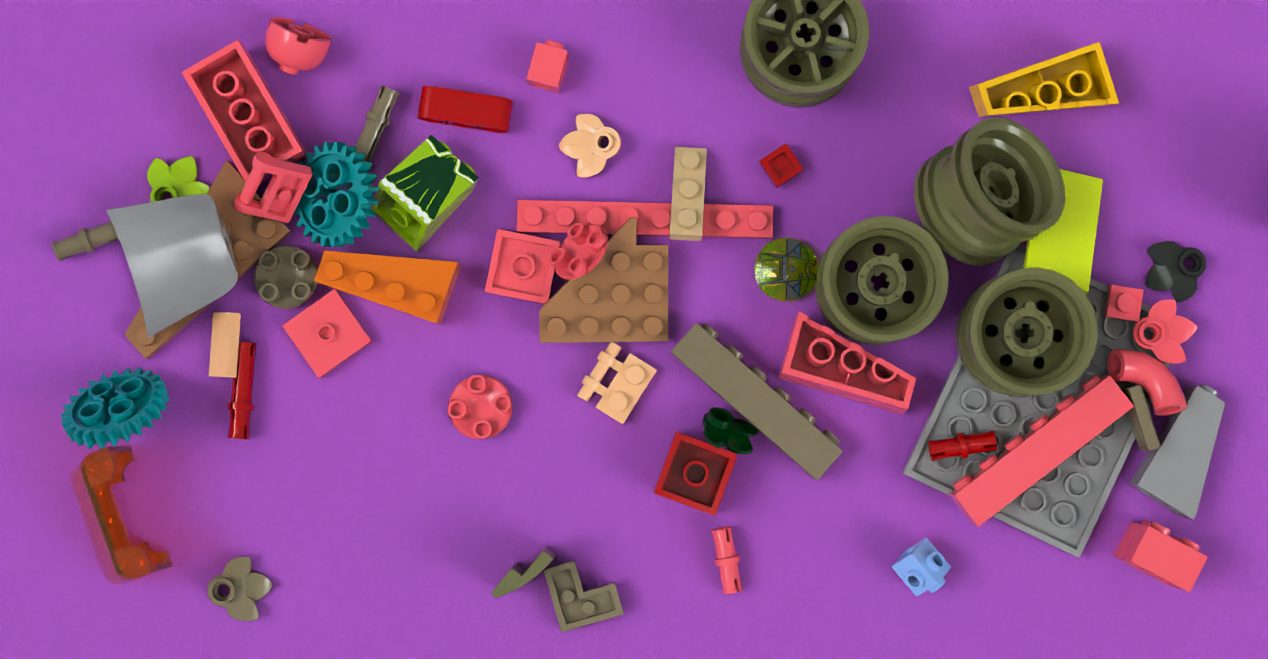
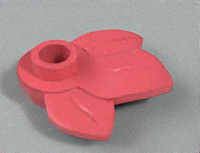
[1132,299,1198,364]

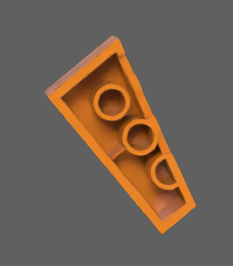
[314,250,462,325]

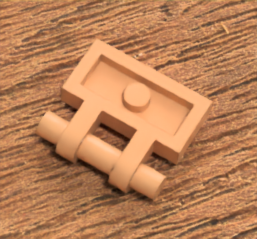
[577,342,657,424]

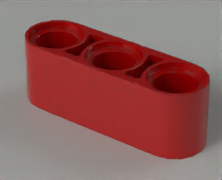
[417,86,513,134]

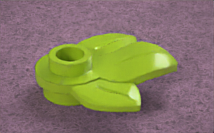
[147,156,210,202]

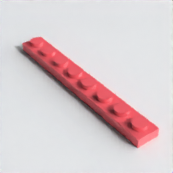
[517,200,773,239]

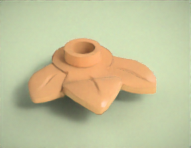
[559,114,622,178]

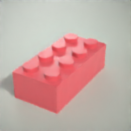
[182,40,307,185]

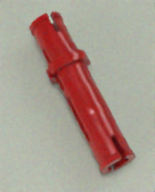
[227,342,256,439]

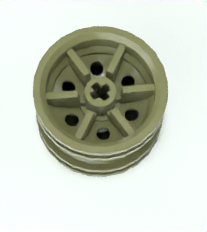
[739,0,870,108]
[914,117,1065,266]
[814,216,949,345]
[955,268,1098,396]

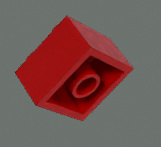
[654,432,738,516]

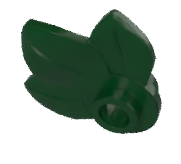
[702,407,759,454]

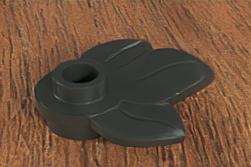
[1145,241,1206,303]

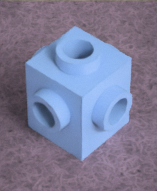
[892,537,951,597]

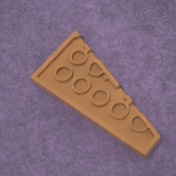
[125,160,292,359]

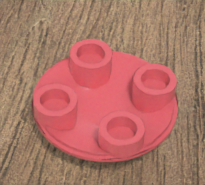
[549,222,608,280]
[447,375,513,439]

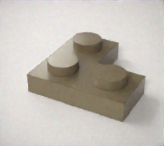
[544,560,624,632]

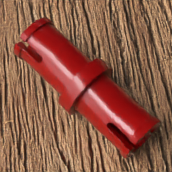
[928,430,997,461]

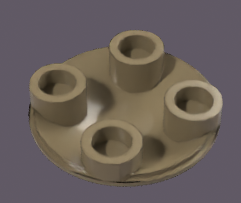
[254,245,318,309]

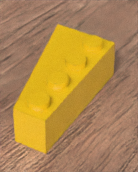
[969,42,1119,117]

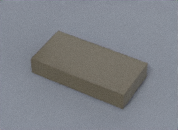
[1121,385,1160,451]

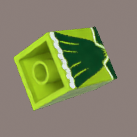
[371,135,479,252]

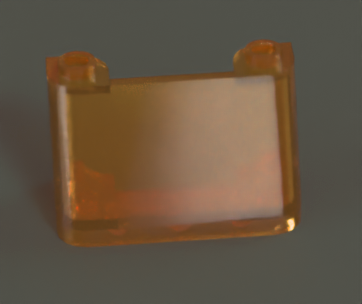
[71,446,173,585]

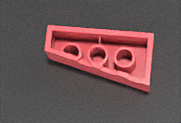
[778,311,916,414]

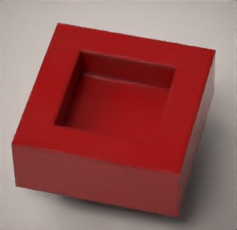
[759,143,804,189]

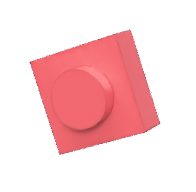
[1104,285,1144,322]

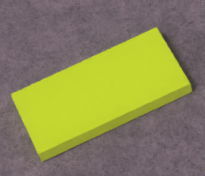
[1023,169,1103,294]

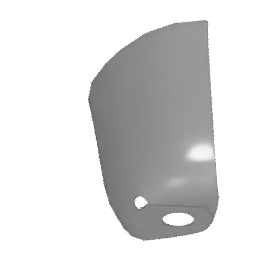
[106,194,238,338]

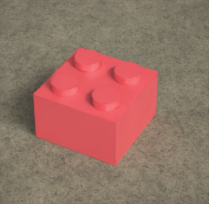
[1113,520,1208,592]

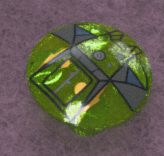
[754,238,818,301]

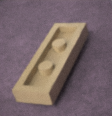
[669,147,707,241]

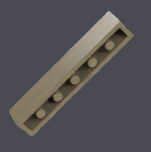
[670,322,843,481]

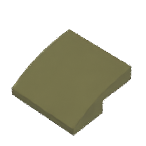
[491,546,556,598]

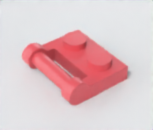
[233,152,312,223]

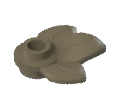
[207,557,273,621]

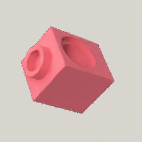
[526,40,569,93]

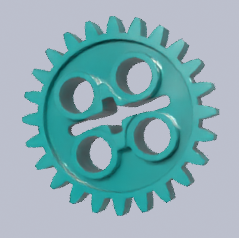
[293,142,379,247]
[60,368,169,449]

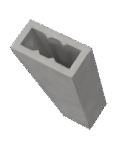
[1129,384,1225,520]

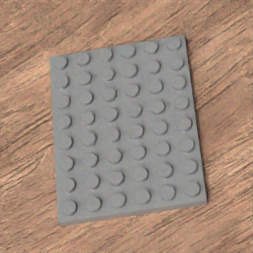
[902,244,1170,558]

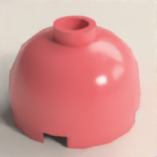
[265,17,332,75]

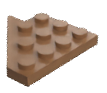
[539,217,668,343]

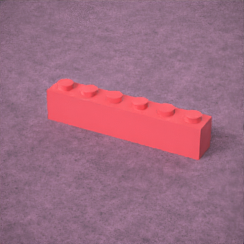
[949,374,1134,527]

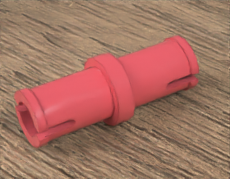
[711,526,743,594]

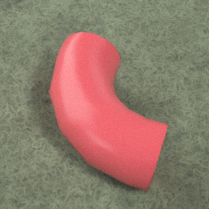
[1107,349,1187,416]

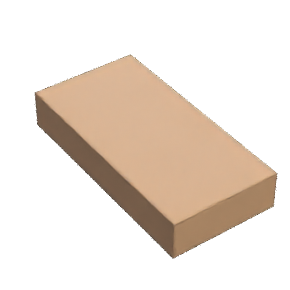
[209,312,241,378]

